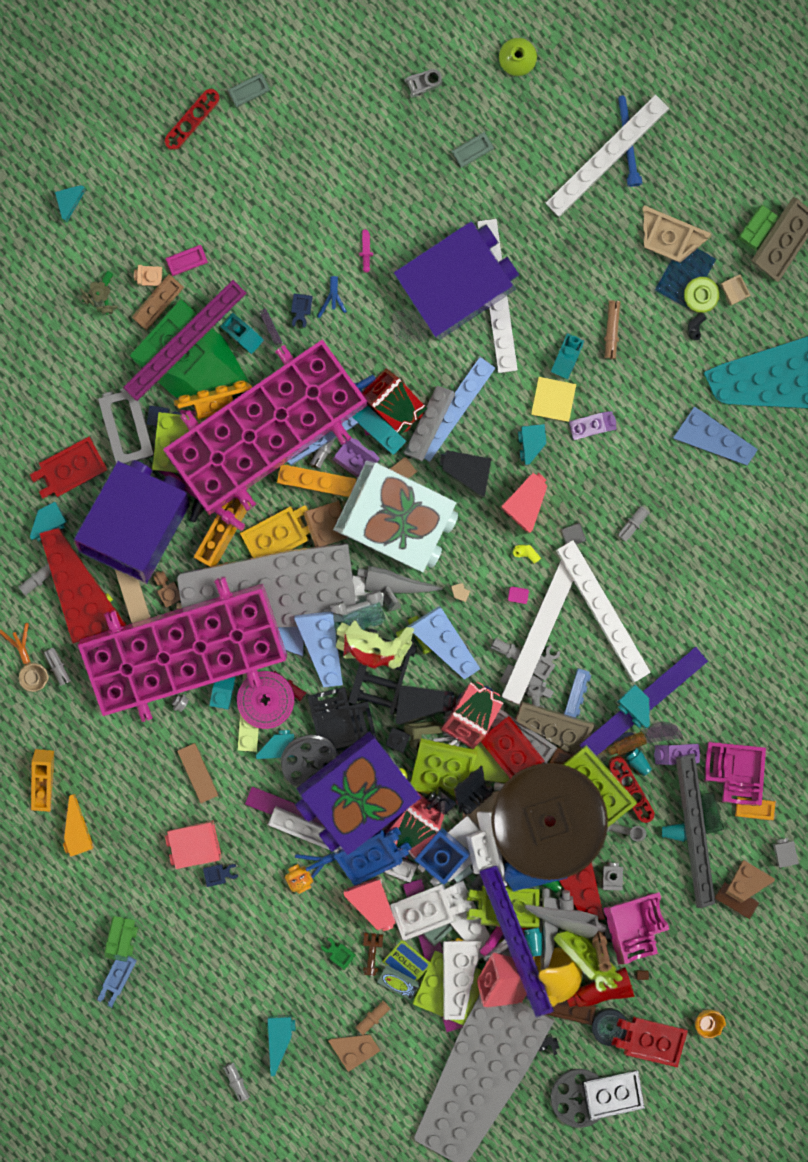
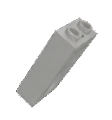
[98,388,154,464]

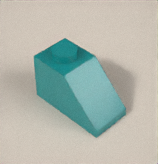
[220,312,264,354]
[209,676,236,709]
[256,730,295,759]

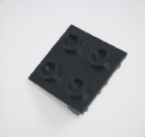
[454,766,494,815]

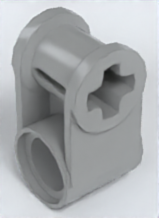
[404,69,442,98]

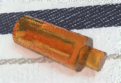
[608,731,647,756]

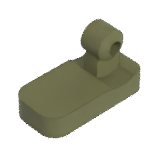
[404,721,443,749]

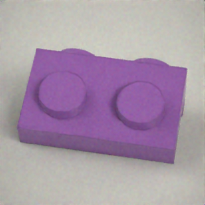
[332,438,380,478]

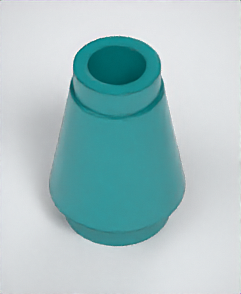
[625,747,652,776]
[662,823,687,842]
[524,928,542,957]

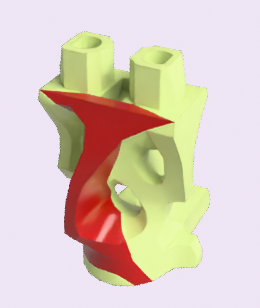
[336,620,414,669]

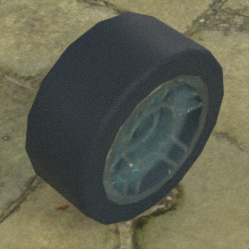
[591,1008,627,1046]

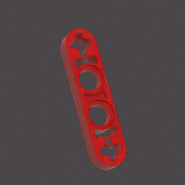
[165,89,220,151]
[609,756,655,823]

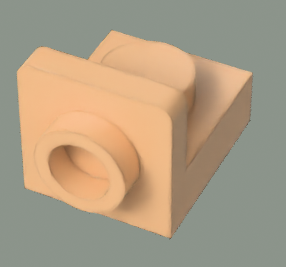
[134,265,162,286]

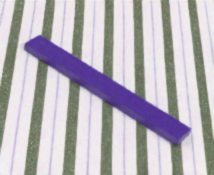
[579,647,708,756]
[479,866,553,1018]

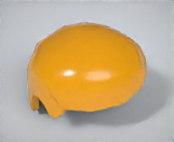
[695,1009,726,1039]

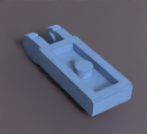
[97,956,137,1008]

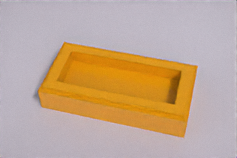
[735,797,776,820]

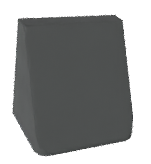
[561,523,586,544]

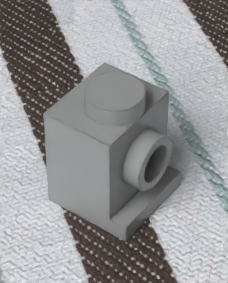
[602,862,623,891]

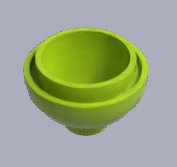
[499,38,537,76]

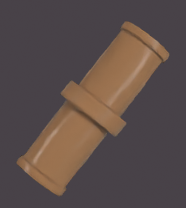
[355,1001,391,1036]

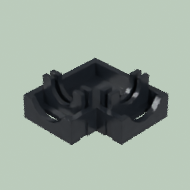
[307,687,377,752]

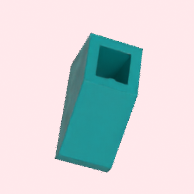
[551,333,584,379]
[518,424,546,466]
[30,502,68,542]
[617,685,650,729]

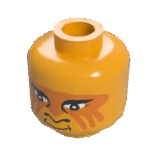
[285,864,313,894]

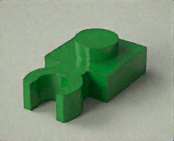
[321,937,356,970]

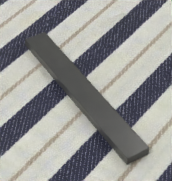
[676,753,715,908]

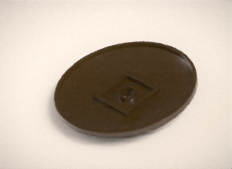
[491,763,608,880]

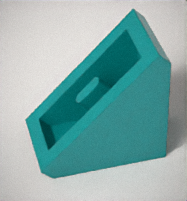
[55,185,86,222]

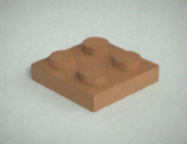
[303,501,349,547]

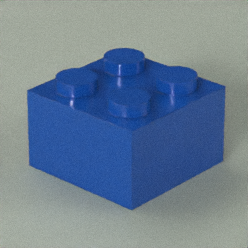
[415,827,470,885]

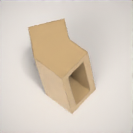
[721,275,751,306]

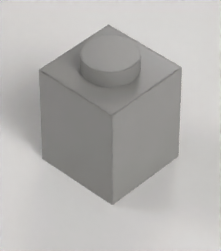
[773,837,799,868]

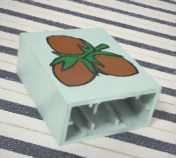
[333,460,458,572]

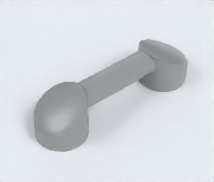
[330,590,382,615]
[607,824,646,841]

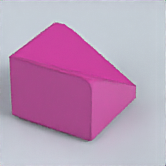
[508,586,529,604]

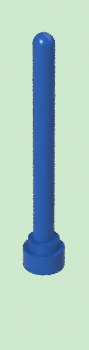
[618,95,643,187]

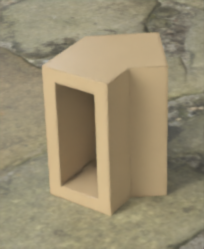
[451,583,470,602]

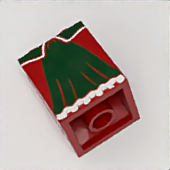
[361,368,427,435]

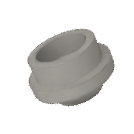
[172,693,189,712]

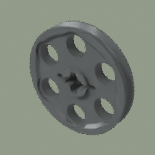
[281,735,338,787]
[551,1069,601,1128]

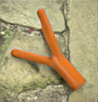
[0,623,31,664]

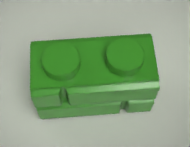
[738,205,779,251]
[104,916,138,962]

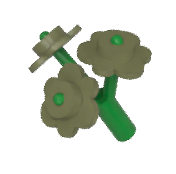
[80,271,118,315]

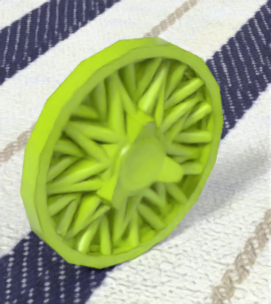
[684,277,719,313]

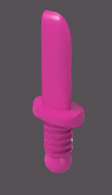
[359,230,373,273]

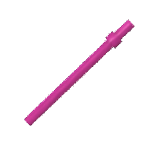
[157,470,245,531]

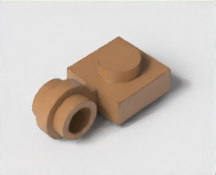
[153,571,181,608]

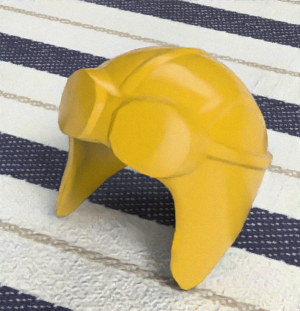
[533,948,582,1007]

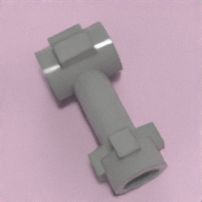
[528,685,545,708]

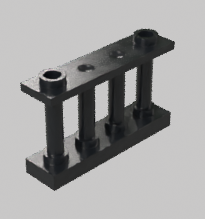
[348,628,417,715]

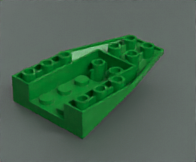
[130,299,251,401]

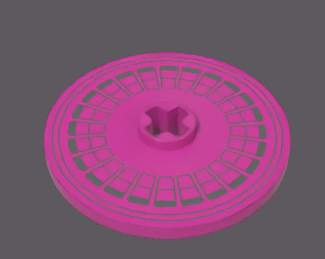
[237,671,294,729]

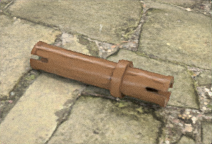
[604,300,621,359]
[592,931,611,972]

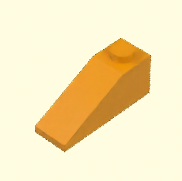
[31,749,54,812]
[63,794,94,857]

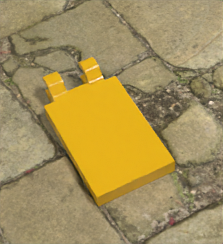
[240,505,310,558]

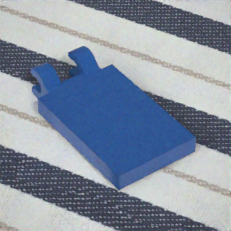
[334,827,411,886]

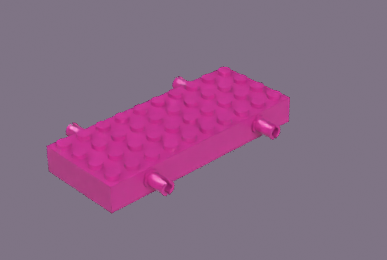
[163,339,367,515]
[78,576,287,722]

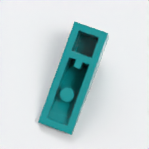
[352,405,406,455]
[268,1015,296,1076]

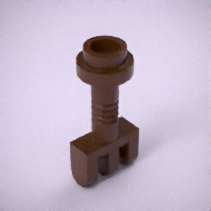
[363,932,383,976]

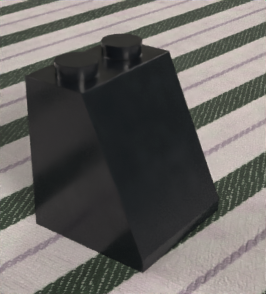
[439,450,492,498]
[395,685,456,724]

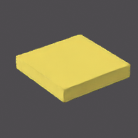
[531,377,576,422]

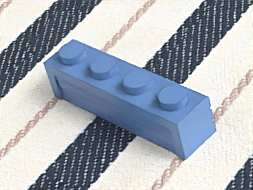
[564,669,591,718]

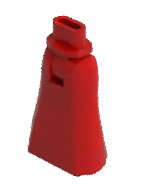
[567,967,635,1007]

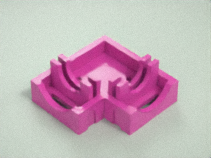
[704,742,766,806]
[603,892,669,964]

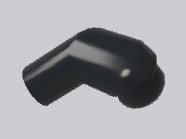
[688,312,707,341]

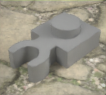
[533,645,561,681]

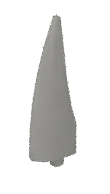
[357,566,443,593]
[539,889,559,971]
[525,905,606,939]

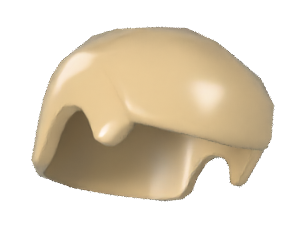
[18,663,49,692]

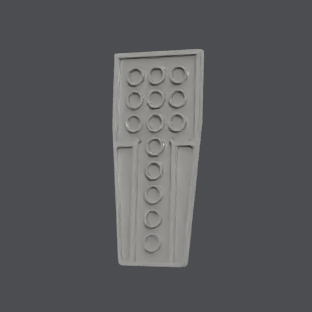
[178,543,358,627]
[414,996,554,1162]

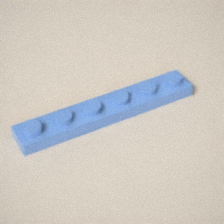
[424,357,495,462]

